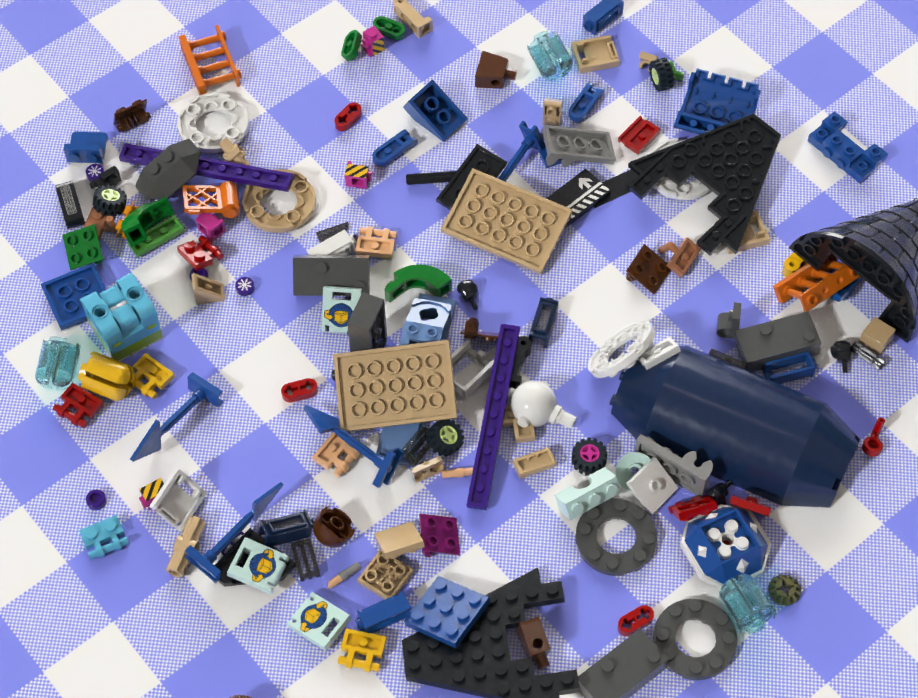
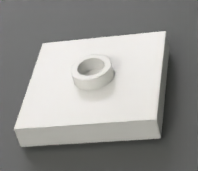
[626,457,678,514]

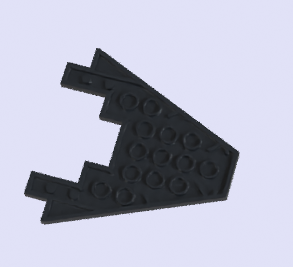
[628,113,781,256]
[402,568,580,698]

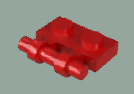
[177,235,224,271]
[53,382,104,428]
[668,495,718,521]

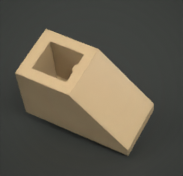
[542,98,563,126]

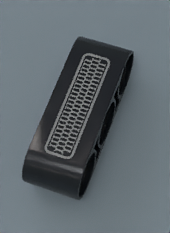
[55,180,85,229]

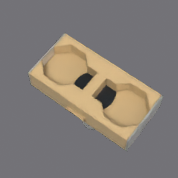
[410,454,445,484]

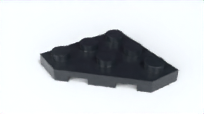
[214,528,296,587]

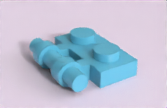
[79,515,129,560]

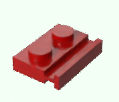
[618,116,661,155]

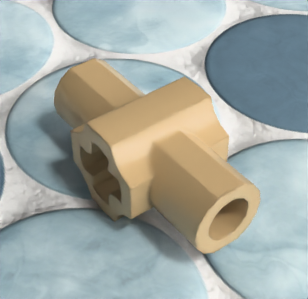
[219,138,250,166]

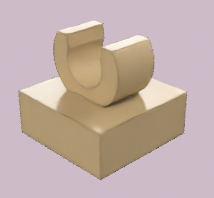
[639,51,659,72]

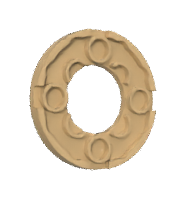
[242,169,316,233]

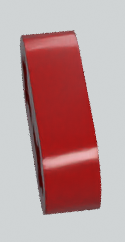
[334,102,362,131]
[281,378,318,403]
[618,605,654,636]

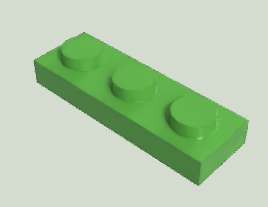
[127,215,185,258]

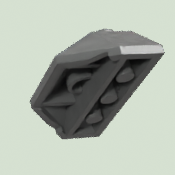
[135,139,201,200]

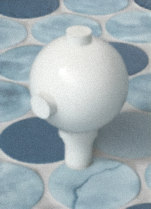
[508,381,577,429]

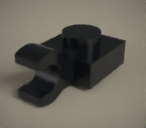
[89,166,122,191]

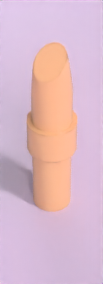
[441,467,473,479]

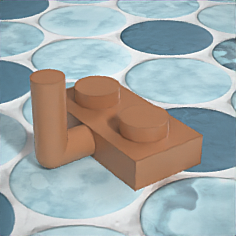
[83,207,116,241]
[658,237,701,277]

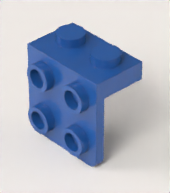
[63,131,108,164]

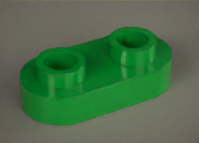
[373,16,405,40]
[341,30,362,61]

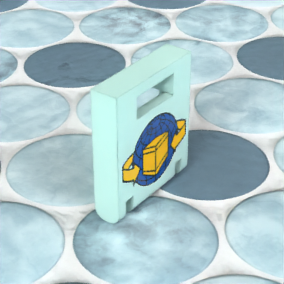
[321,286,362,333]
[227,537,290,594]
[286,592,351,651]

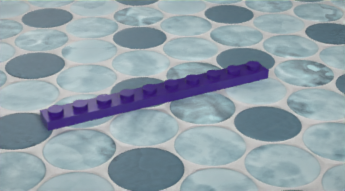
[119,143,294,192]
[466,324,520,510]

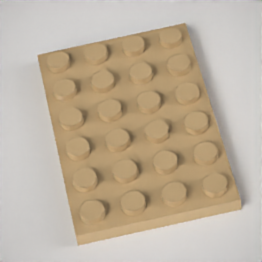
[441,168,573,275]
[333,340,458,432]

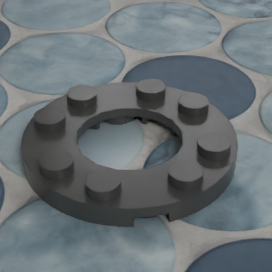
[575,499,657,576]
[653,599,737,680]

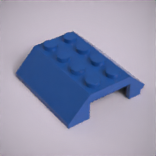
[673,68,761,135]

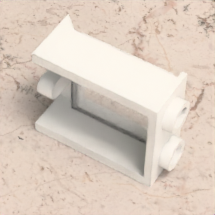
[451,339,494,400]

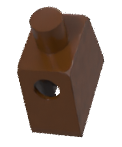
[475,51,517,89]
[516,616,551,670]

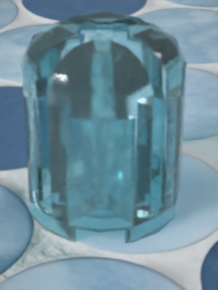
[527,30,573,81]
[35,336,81,391]
[719,574,777,635]

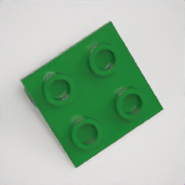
[62,224,104,270]

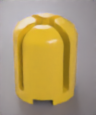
[78,351,135,401]

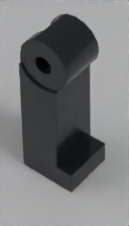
[509,336,532,389]

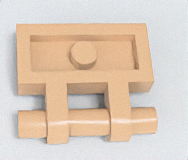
[355,226,397,259]
[312,432,360,478]

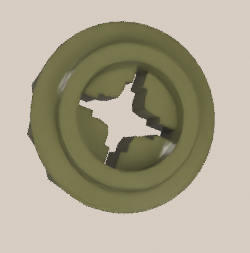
[768,574,801,606]

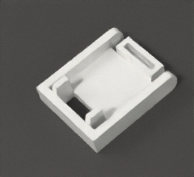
[149,468,207,532]

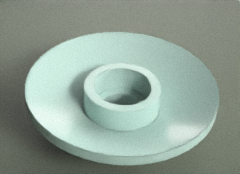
[615,452,650,491]

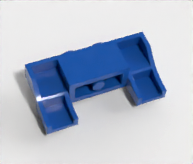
[807,111,888,184]

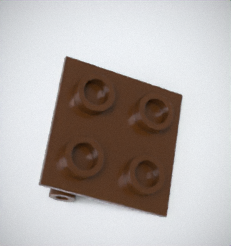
[113,99,151,133]
[626,244,671,294]
[460,317,499,341]

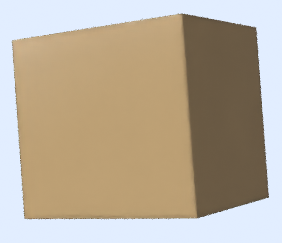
[859,317,896,356]

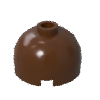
[313,507,355,548]

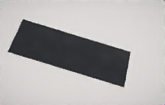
[594,169,638,208]

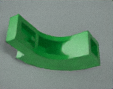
[121,196,175,247]
[384,264,452,303]

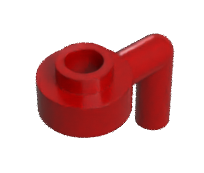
[861,417,885,457]

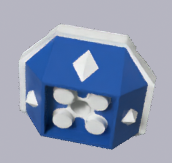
[680,504,772,592]

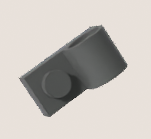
[716,302,742,339]

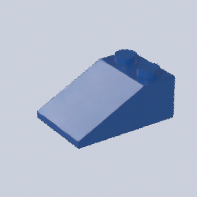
[403,79,468,142]

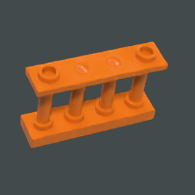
[178,25,242,95]
[773,253,860,312]

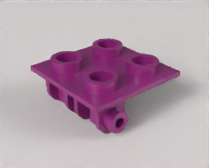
[419,514,460,557]

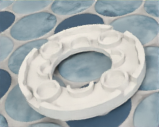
[177,93,249,154]
[650,138,710,200]
[588,321,656,378]

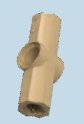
[166,516,207,578]

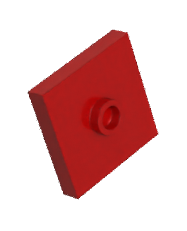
[730,494,772,516]

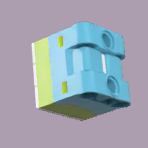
[80,273,163,361]

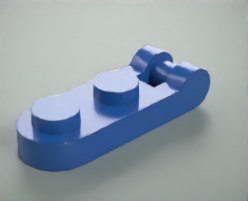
[569,82,605,122]
[372,129,418,167]

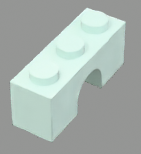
[554,467,621,520]

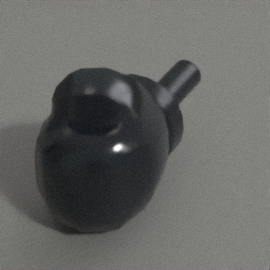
[457,279,478,310]
[830,340,851,373]
[707,481,732,506]

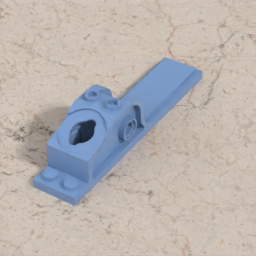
[376,293,456,468]

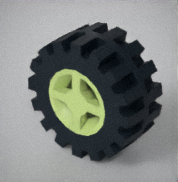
[649,58,675,92]
[92,185,127,217]
[426,419,465,457]

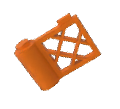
[182,181,240,218]

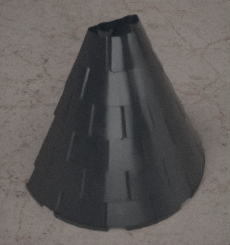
[789,198,918,343]

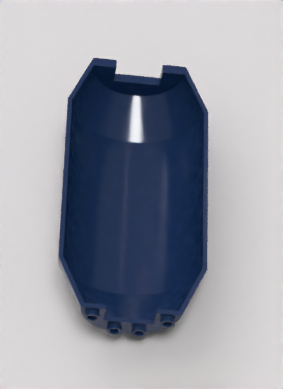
[610,346,860,508]

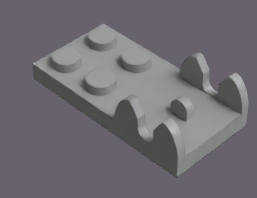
[540,125,616,167]
[635,434,713,497]

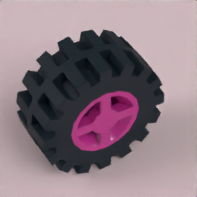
[572,437,608,476]

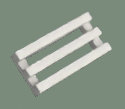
[637,337,681,370]

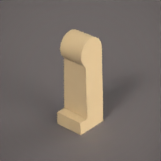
[393,0,433,39]

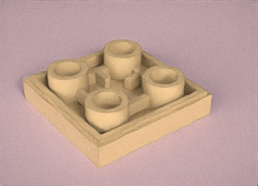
[374,521,425,559]
[357,549,414,600]

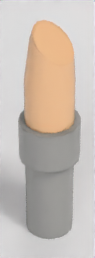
[327,562,361,589]

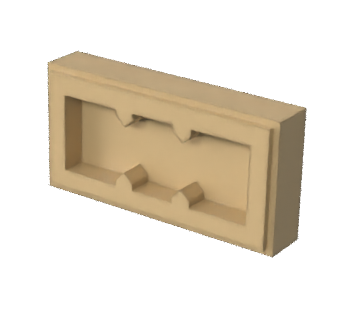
[512,447,557,479]

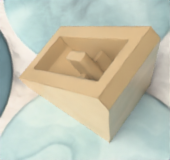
[191,273,225,305]

